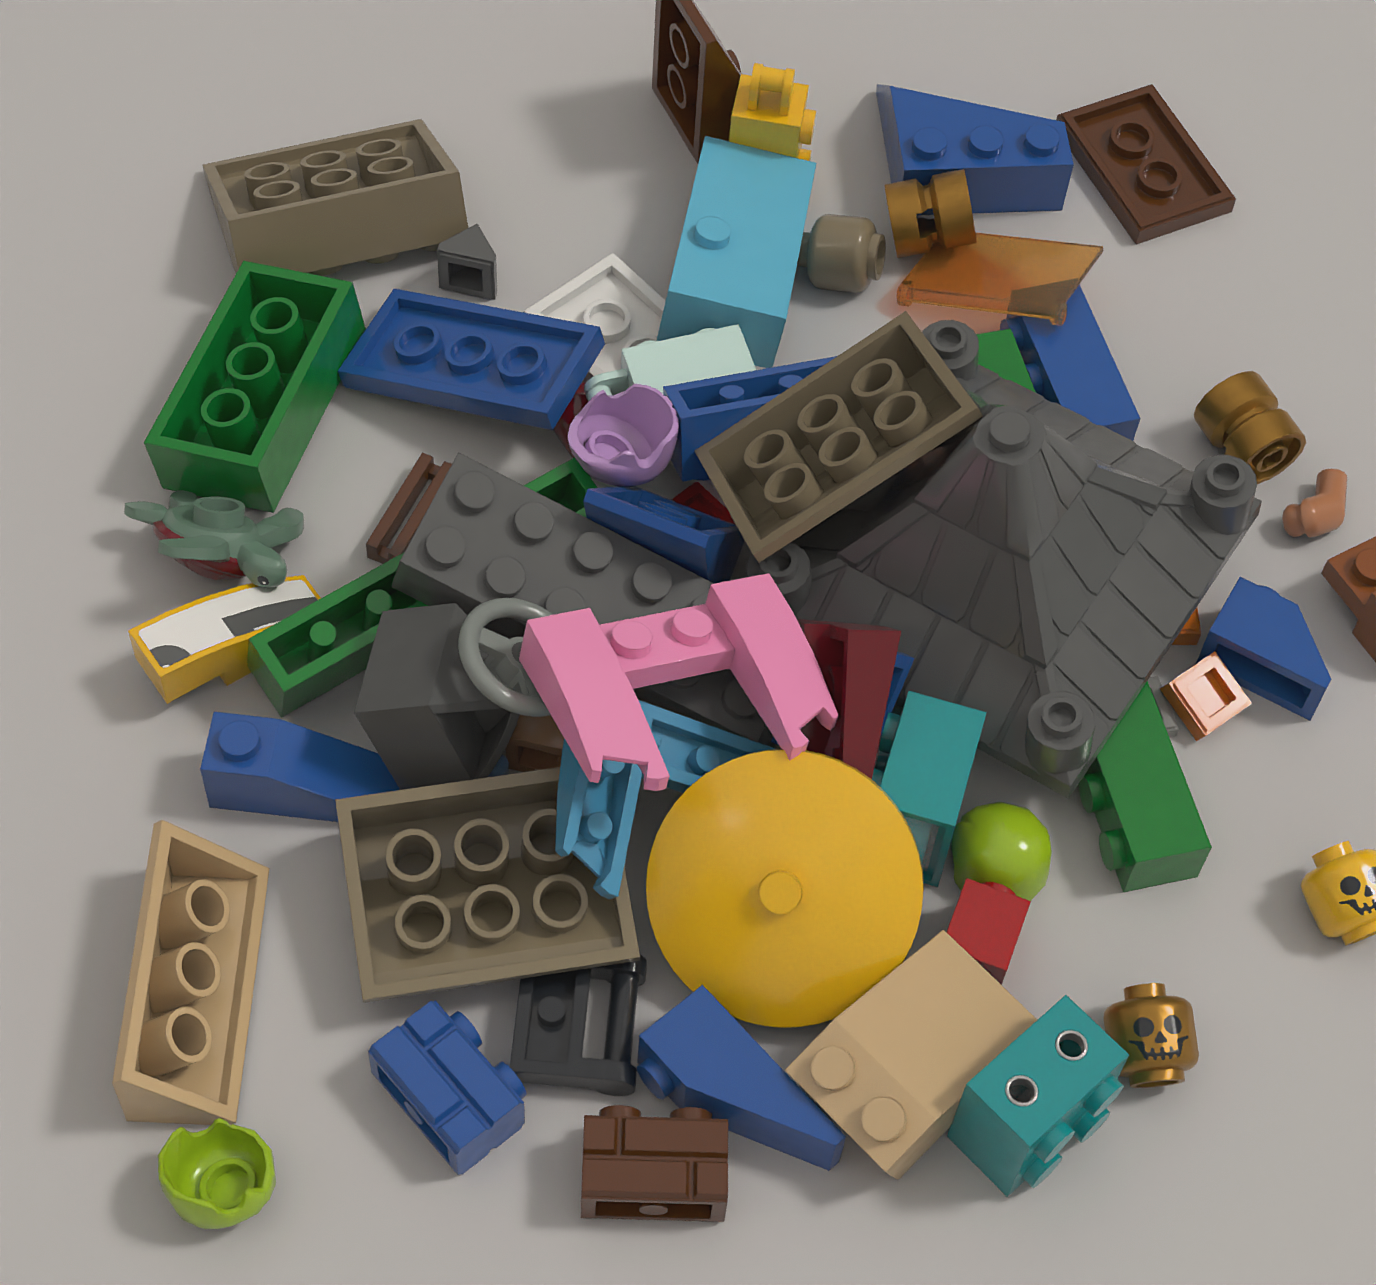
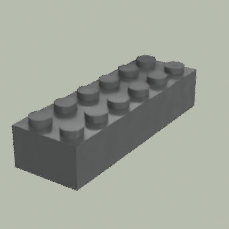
[391,452,766,742]

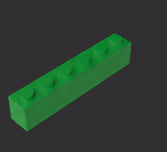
[247,457,598,718]

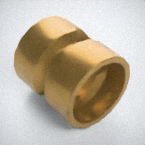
[884,169,977,258]
[1193,371,1306,484]

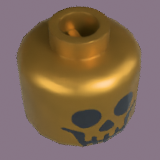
[1103,983,1199,1088]

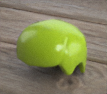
[951,801,1052,901]
[158,1118,276,1229]

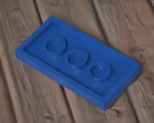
[338,289,605,430]

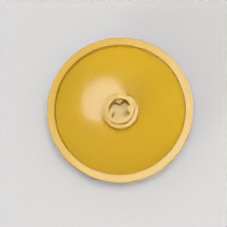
[646,749,924,1028]

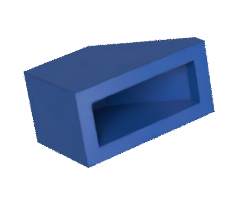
[1196,577,1332,721]

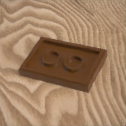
[1056,84,1236,245]

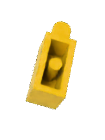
[729,63,817,161]

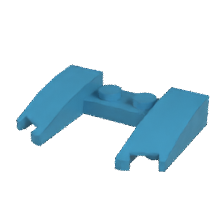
[555,700,775,899]

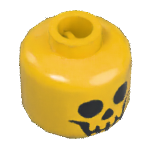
[1300,841,1376,946]

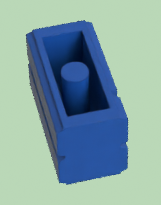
[368,1000,527,1175]

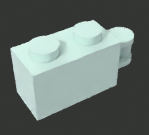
[584,324,756,402]

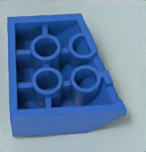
[876,84,1074,216]

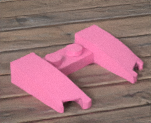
[519,573,838,791]

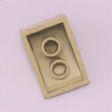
[785,930,1037,1180]

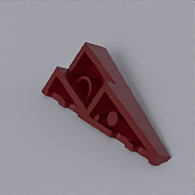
[797,619,901,779]

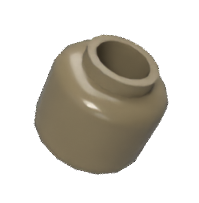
[798,214,886,293]

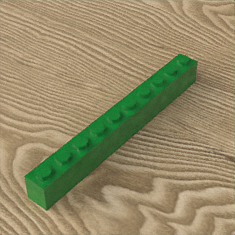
[976,329,1212,892]

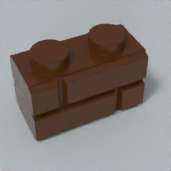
[581,1105,728,1222]

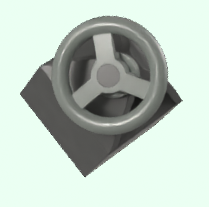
[354,598,553,790]

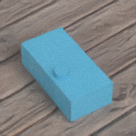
[656,136,817,368]

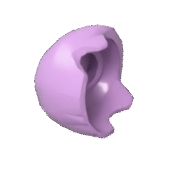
[568,384,679,487]

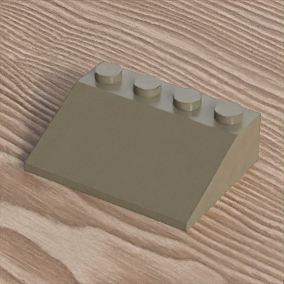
[202,119,468,276]
[695,311,983,563]
[335,767,640,1003]

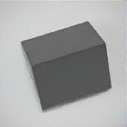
[437,224,497,300]

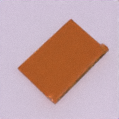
[896,233,1104,326]

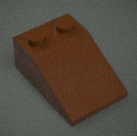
[652,0,741,164]

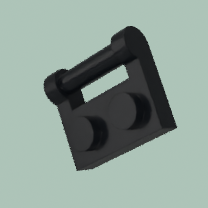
[510,955,647,1096]

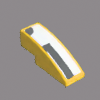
[128,575,321,704]

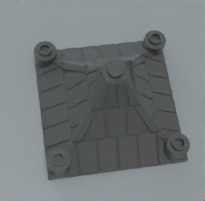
[747,320,1262,799]

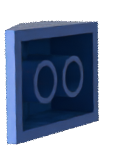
[583,486,745,584]

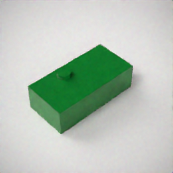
[144,260,366,513]

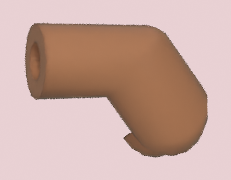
[1283,469,1347,538]

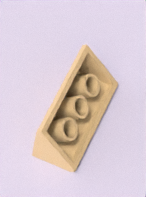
[112,820,270,1125]

